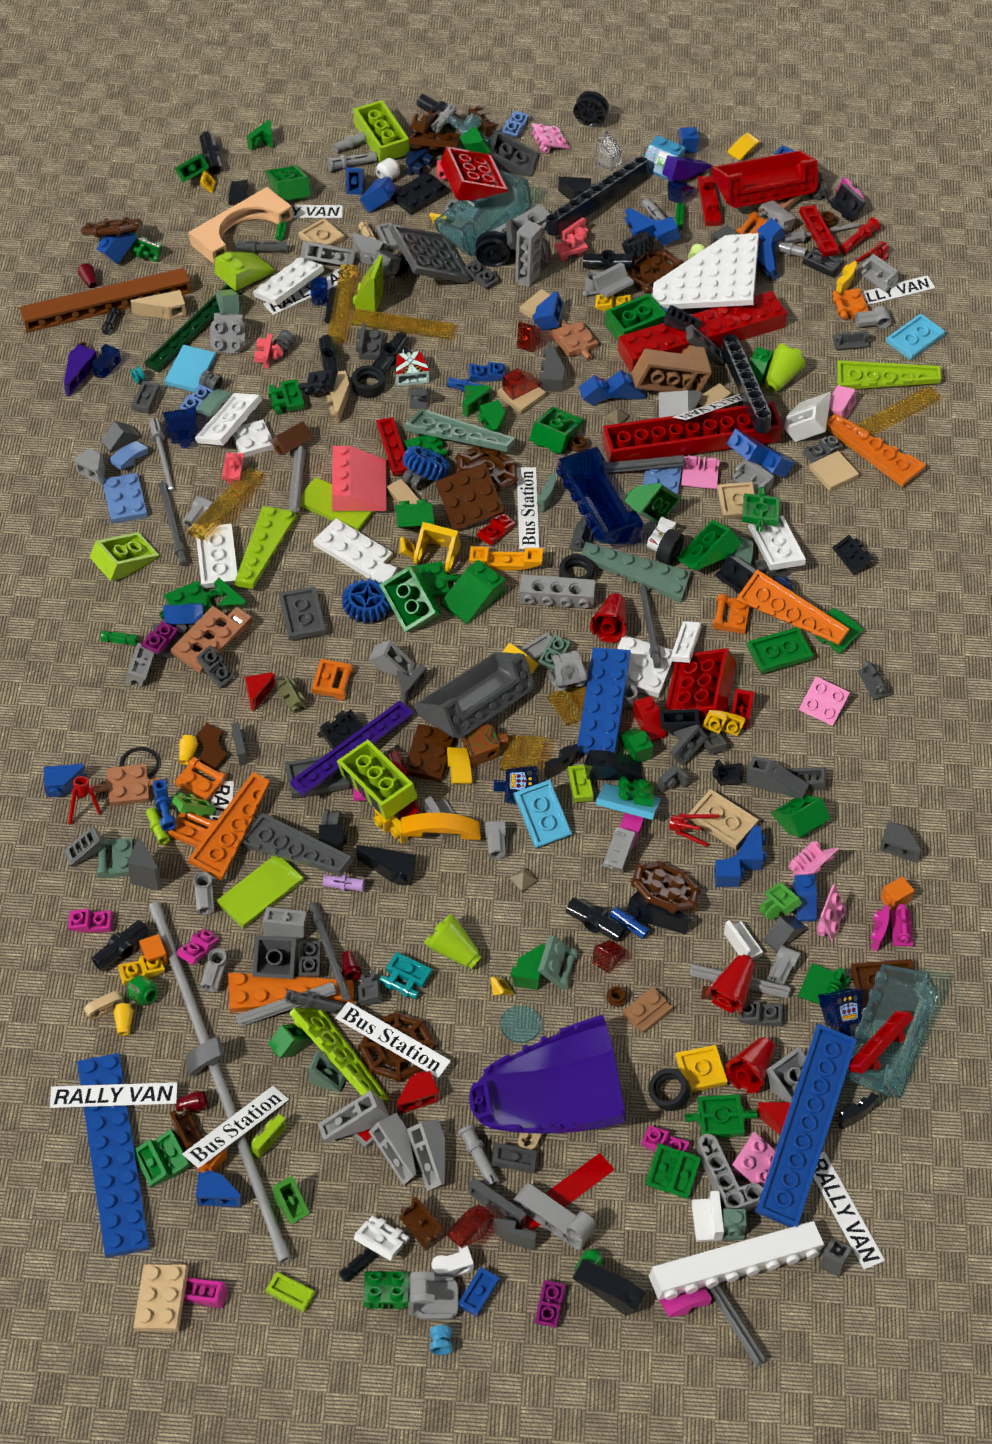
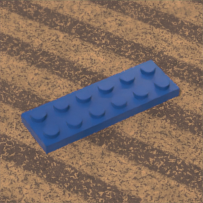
[577,647,631,755]

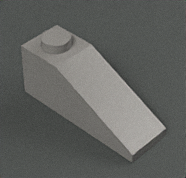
[300,240,355,267]
[318,1090,389,1142]
[369,1113,416,1186]
[407,1119,445,1191]

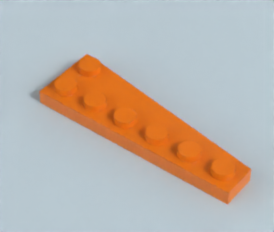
[826,413,926,487]
[736,569,850,645]
[188,772,270,881]
[228,973,355,1013]

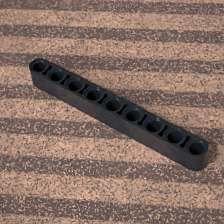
[545,157,649,236]
[722,334,771,433]

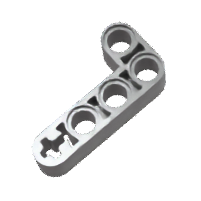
[697,1134,762,1213]
[512,1183,595,1250]

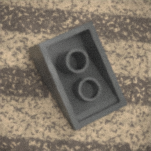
[487,130,538,177]

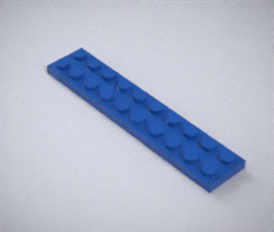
[755,1023,857,1227]
[77,1053,150,1258]

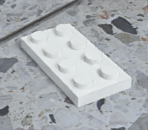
[253,257,324,306]
[195,393,262,445]
[748,515,806,570]
[313,519,393,579]
[195,524,237,589]

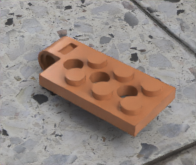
[171,606,254,674]

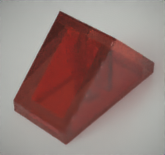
[592,940,627,974]

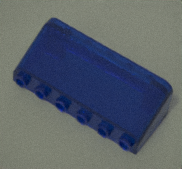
[556,446,643,545]

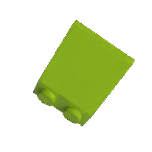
[215,252,275,291]
[353,255,384,315]
[89,532,159,581]

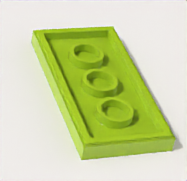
[300,477,374,532]
[216,856,304,929]

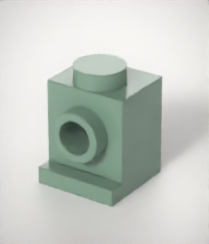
[722,1209,747,1240]

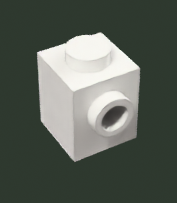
[371,562,397,583]

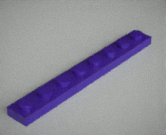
[290,700,413,797]

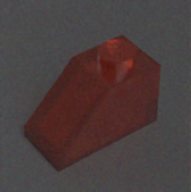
[517,321,541,353]
[502,368,541,400]
[446,1204,495,1249]

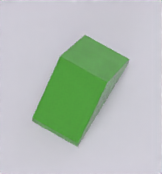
[273,1176,310,1224]

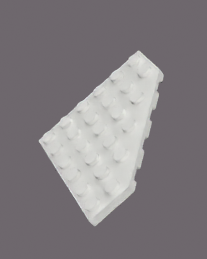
[652,233,759,309]

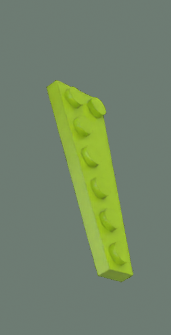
[837,360,941,389]
[235,506,297,589]
[289,1007,389,1105]

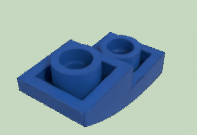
[468,361,506,382]
[163,603,204,624]

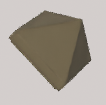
[604,407,629,424]
[509,867,537,892]

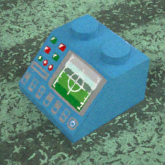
[644,135,685,180]

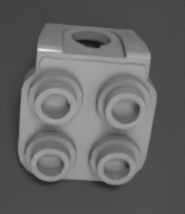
[210,313,245,353]
[547,650,588,691]
[408,1271,458,1320]

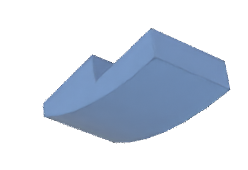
[502,110,529,138]
[179,384,214,416]
[109,441,148,469]

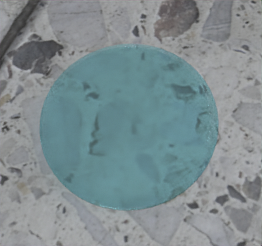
[500,1006,541,1043]

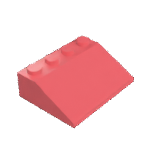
[332,446,386,511]

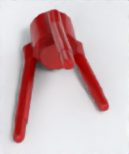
[855,241,889,263]
[68,776,101,825]
[669,813,720,847]

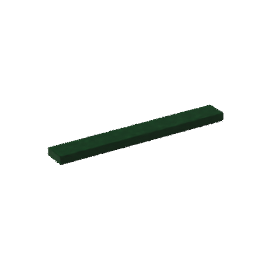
[145,284,243,373]

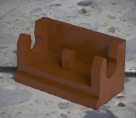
[468,106,500,140]
[410,110,441,133]
[269,421,313,455]
[169,1107,203,1151]
[399,1196,443,1251]

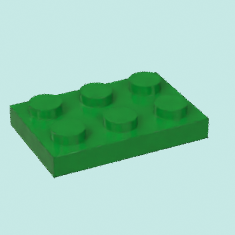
[746,627,814,674]

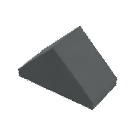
[101,421,141,453]
[763,915,806,953]
[819,1238,853,1277]

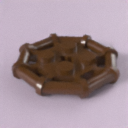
[81,217,143,237]
[628,249,684,294]
[455,446,518,492]
[630,860,701,914]
[358,1010,437,1082]

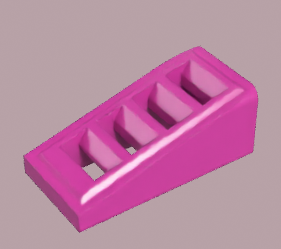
[184,1277,228,1309]

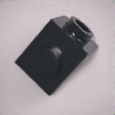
[712,759,744,786]

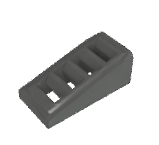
[787,767,827,790]
[64,826,106,867]

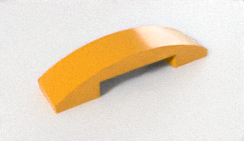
[469,546,543,571]
[401,812,481,840]

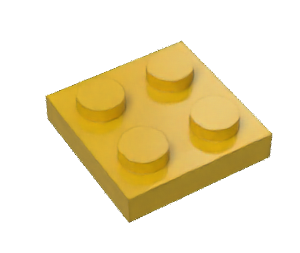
[675,1045,728,1093]

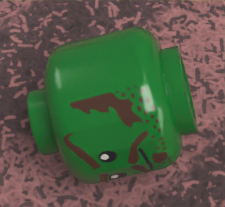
[127,975,158,1006]

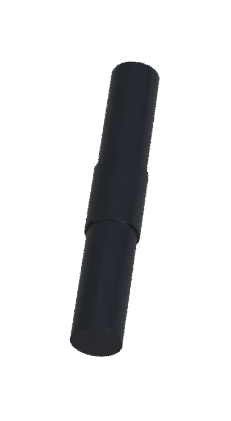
[324,287,337,324]

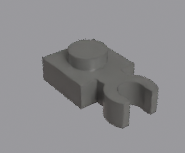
[755,559,787,577]
[700,726,727,754]
[358,970,381,1006]

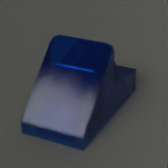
[667,180,695,203]

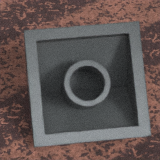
[127,838,162,891]
[252,935,297,979]

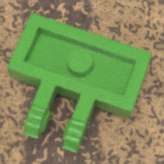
[172,792,216,816]
[759,882,802,920]

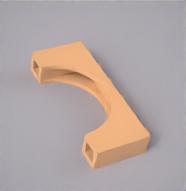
[188,187,293,265]

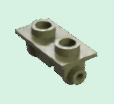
[277,674,308,713]

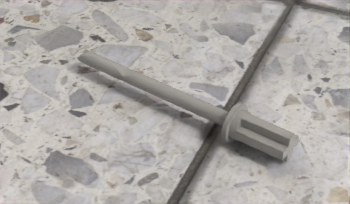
[782,223,859,243]
[149,418,174,491]

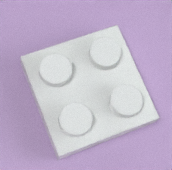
[232,419,275,457]

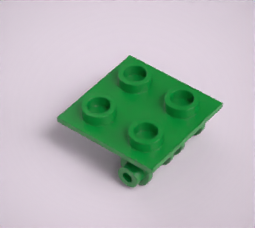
[798,963,850,1011]
[363,1271,409,1310]

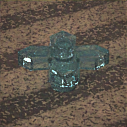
[448,113,488,142]

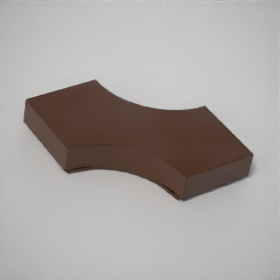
[196,723,227,770]

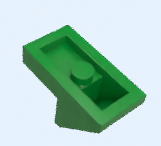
[247,119,273,151]
[462,385,492,418]
[214,578,247,610]

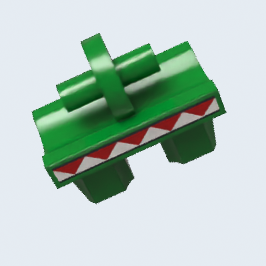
[131,236,162,262]

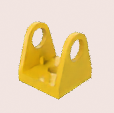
[413,522,461,573]

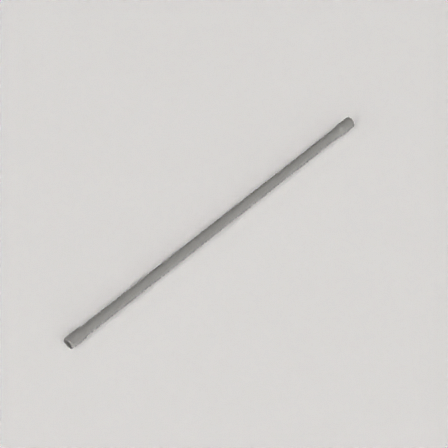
[149,901,292,1264]

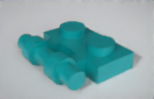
[379,952,432,999]

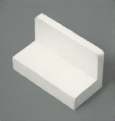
[723,920,763,960]
[691,1191,724,1242]

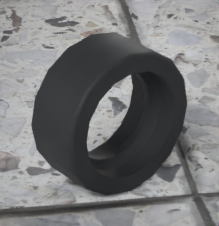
[352,365,385,398]
[656,529,684,565]
[559,554,594,580]
[648,1068,691,1111]

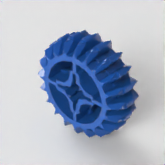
[402,446,450,481]
[342,577,391,624]

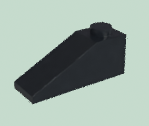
[584,750,643,781]
[356,845,416,886]
[626,889,692,935]
[572,1259,646,1316]

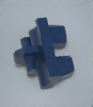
[405,146,434,176]

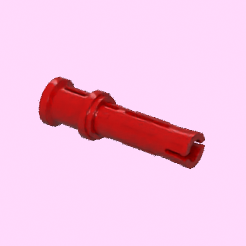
[839,217,881,254]

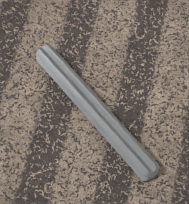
[289,445,305,513]
[690,964,791,998]
[236,982,336,1026]

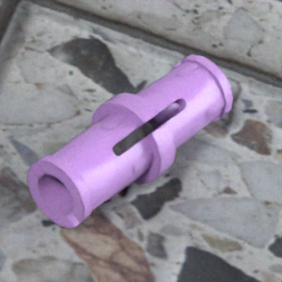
[323,874,365,892]

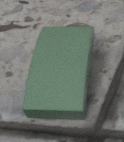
[197,389,232,417]
[537,474,556,513]
[733,536,753,565]
[538,635,570,671]

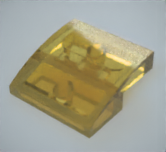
[547,685,586,726]
[500,735,545,773]

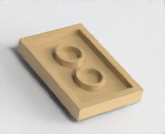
[688,789,759,850]
[133,1264,189,1332]

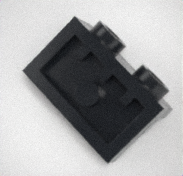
[827,183,866,220]
[298,370,338,396]
[832,534,873,575]
[715,553,756,594]
[317,709,364,750]

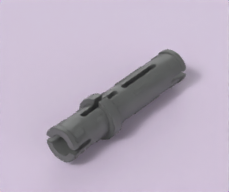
[237,239,287,253]
[285,990,344,1014]

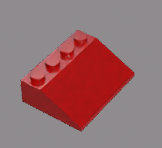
[440,146,508,201]
[665,648,736,723]

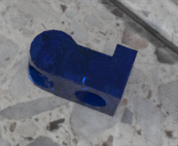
[92,344,121,378]

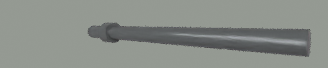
[159,481,187,566]
[639,585,661,668]
[309,902,350,1001]

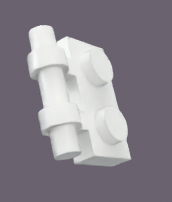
[354,1215,410,1261]

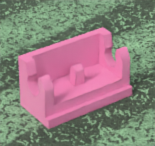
[827,385,856,419]

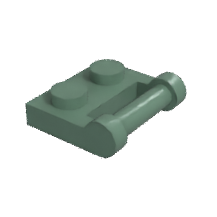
[97,838,133,878]
[538,935,578,989]

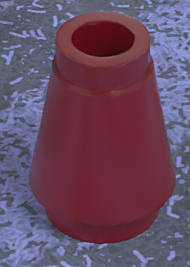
[78,263,98,289]
[341,950,362,981]
[175,1090,208,1112]

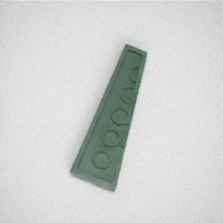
[405,409,515,452]
[581,542,691,603]

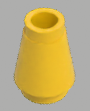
[179,735,199,765]
[113,1003,134,1036]

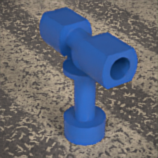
[153,779,177,831]

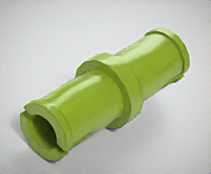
[146,807,170,845]

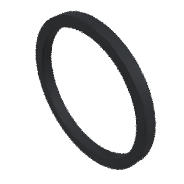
[120,747,159,778]

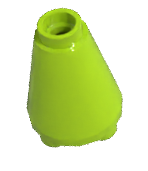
[764,343,806,393]
[424,913,482,969]

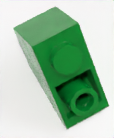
[477,400,505,433]

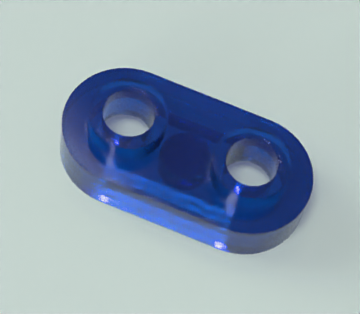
[310,276,328,305]

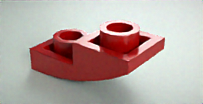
[477,514,516,546]

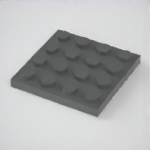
[389,224,470,283]

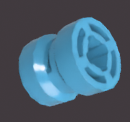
[430,1325,453,1355]

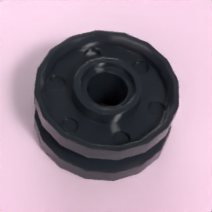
[573,91,609,127]
[475,231,510,267]

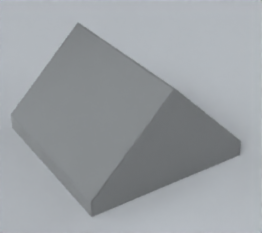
[659,390,703,418]
[766,1046,806,1102]

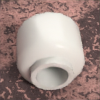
[376,158,400,180]

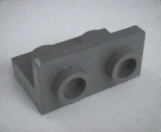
[356,323,383,360]

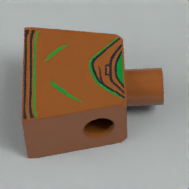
[462,725,509,767]

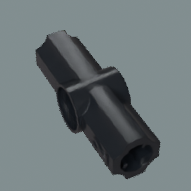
[417,94,461,128]
[199,131,223,175]
[583,250,635,271]
[372,332,409,375]
[319,334,339,372]
[566,897,626,942]
[91,920,150,972]

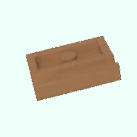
[622,987,673,1034]

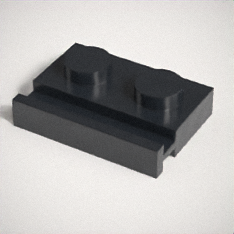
[802,247,844,277]

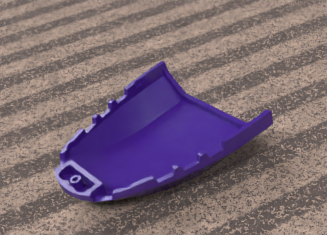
[469,1015,627,1134]

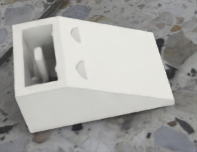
[784,392,831,442]

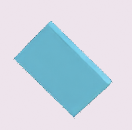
[886,314,946,360]
[164,345,216,392]
[513,780,572,848]
[596,783,661,820]

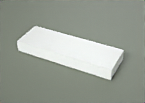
[671,621,701,663]

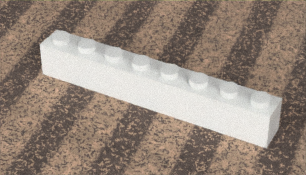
[649,1221,824,1300]

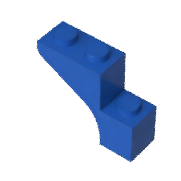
[624,208,681,246]
[757,218,785,281]
[579,370,646,406]
[727,428,794,478]
[714,826,766,887]

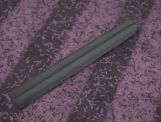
[597,455,685,474]
[708,1283,767,1366]

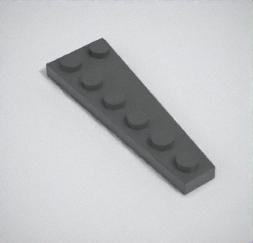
[240,813,353,876]

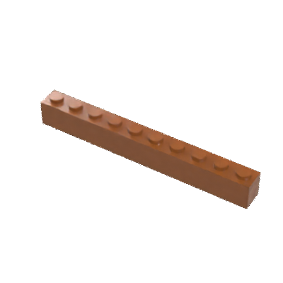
[19,268,191,333]

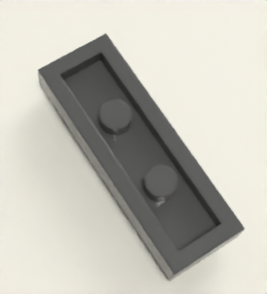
[686,324,724,366]
[468,1177,526,1230]

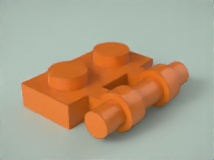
[832,288,869,320]

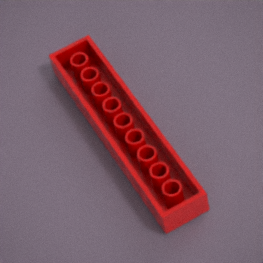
[617,291,787,372]
[602,401,783,462]

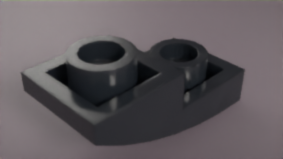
[228,180,249,206]
[544,744,578,779]
[838,1092,879,1129]

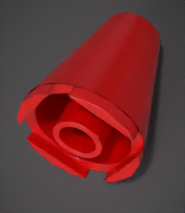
[590,593,627,643]
[705,954,755,1014]
[725,1037,776,1093]

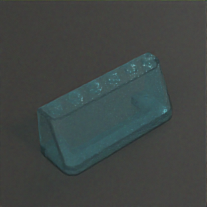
[434,169,532,256]
[845,964,937,1099]

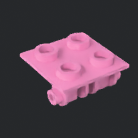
[531,123,570,154]
[681,455,720,489]
[799,677,850,726]
[789,841,839,877]
[816,884,846,941]
[732,1132,775,1188]

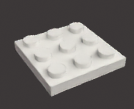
[617,636,673,698]

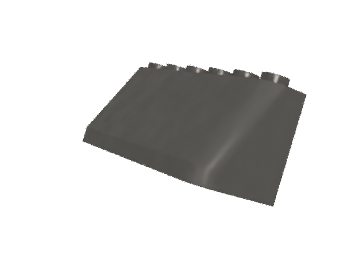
[414,652,534,738]

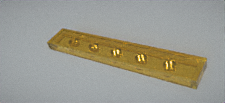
[327,264,358,343]
[351,309,455,340]
[856,385,940,436]
[188,467,263,541]

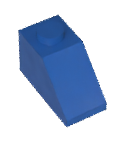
[677,127,699,153]
[345,167,365,195]
[359,176,398,212]
[96,232,137,264]
[533,291,564,331]
[44,764,86,797]
[792,874,817,922]
[196,1171,241,1207]

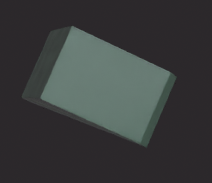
[215,289,239,314]
[308,1051,346,1092]

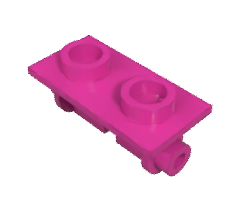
[890,904,913,947]

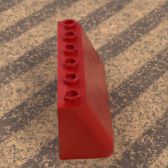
[712,150,818,208]

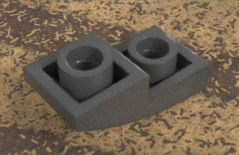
[464,259,499,289]
[803,435,844,463]
[196,645,234,689]
[299,941,321,977]
[739,1001,784,1026]
[185,1036,224,1076]
[493,1217,537,1250]

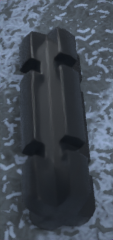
[101,306,121,335]
[339,1247,377,1282]

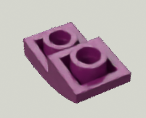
[141,621,178,654]
[534,1280,566,1328]

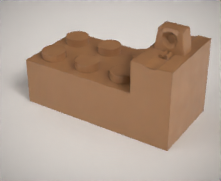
[631,345,712,392]

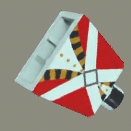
[396,347,429,386]

